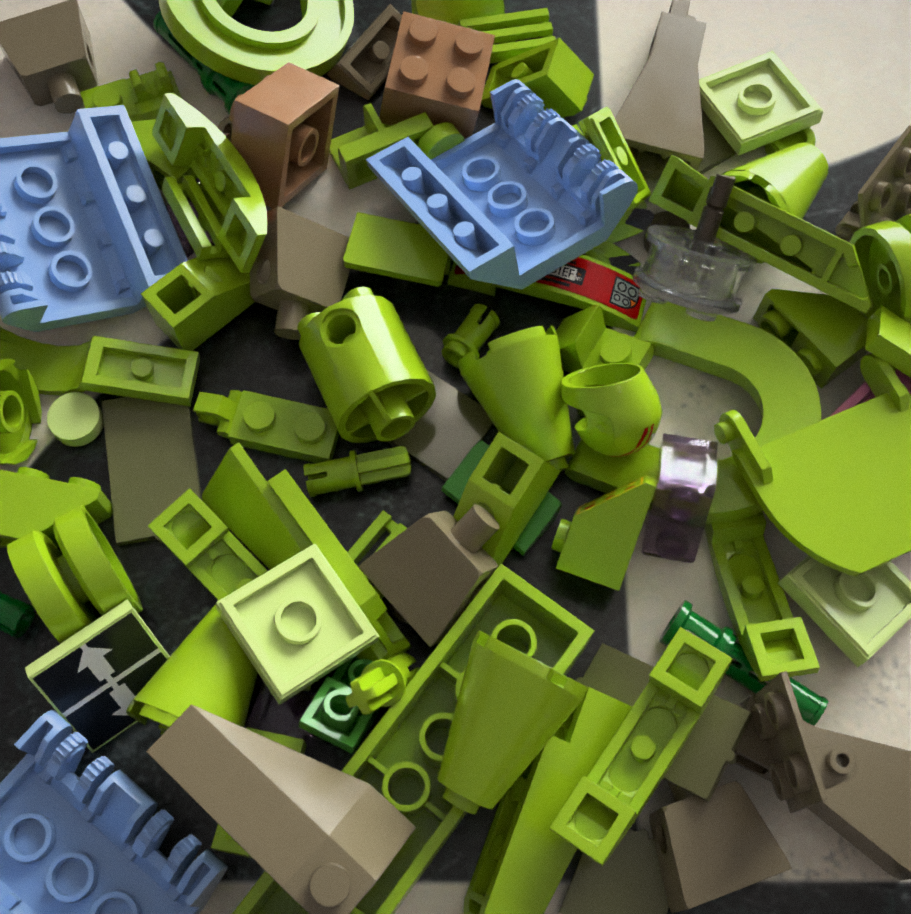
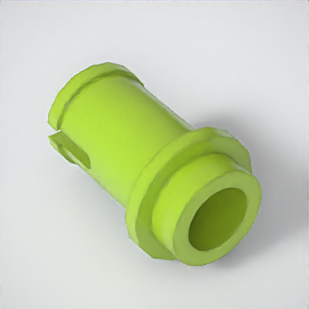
[441,304,500,368]

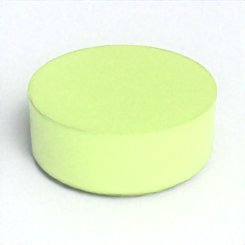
[47,392,104,447]

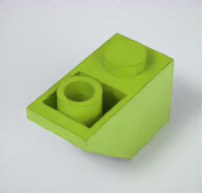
[753,289,868,389]
[0,467,113,548]

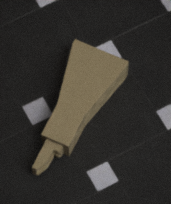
[615,0,707,180]
[733,695,911,880]

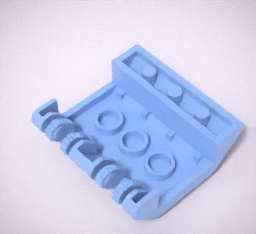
[366,80,638,289]
[0,105,188,332]
[0,710,228,914]

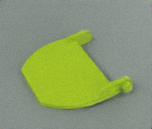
[714,353,911,577]

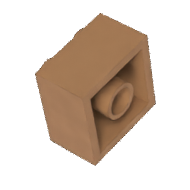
[379,11,495,139]
[229,62,340,209]

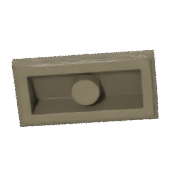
[327,4,402,100]

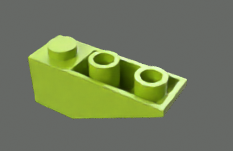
[141,257,255,351]
[453,432,561,566]

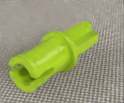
[303,446,411,497]
[345,652,419,715]

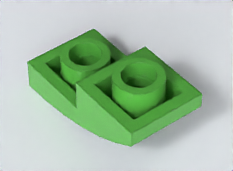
[299,656,383,753]

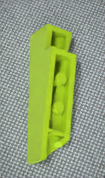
[649,155,874,314]

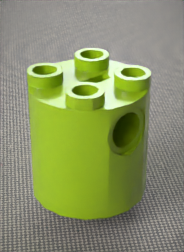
[297,287,436,443]

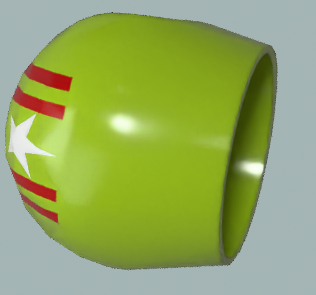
[561,363,663,457]

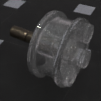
[632,174,757,321]

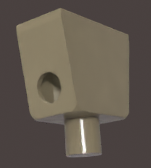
[0,0,98,114]
[250,206,350,340]
[358,504,500,647]
[649,780,792,913]

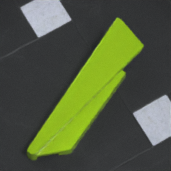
[202,442,411,661]
[464,687,632,914]

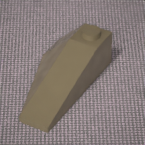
[146,704,416,914]

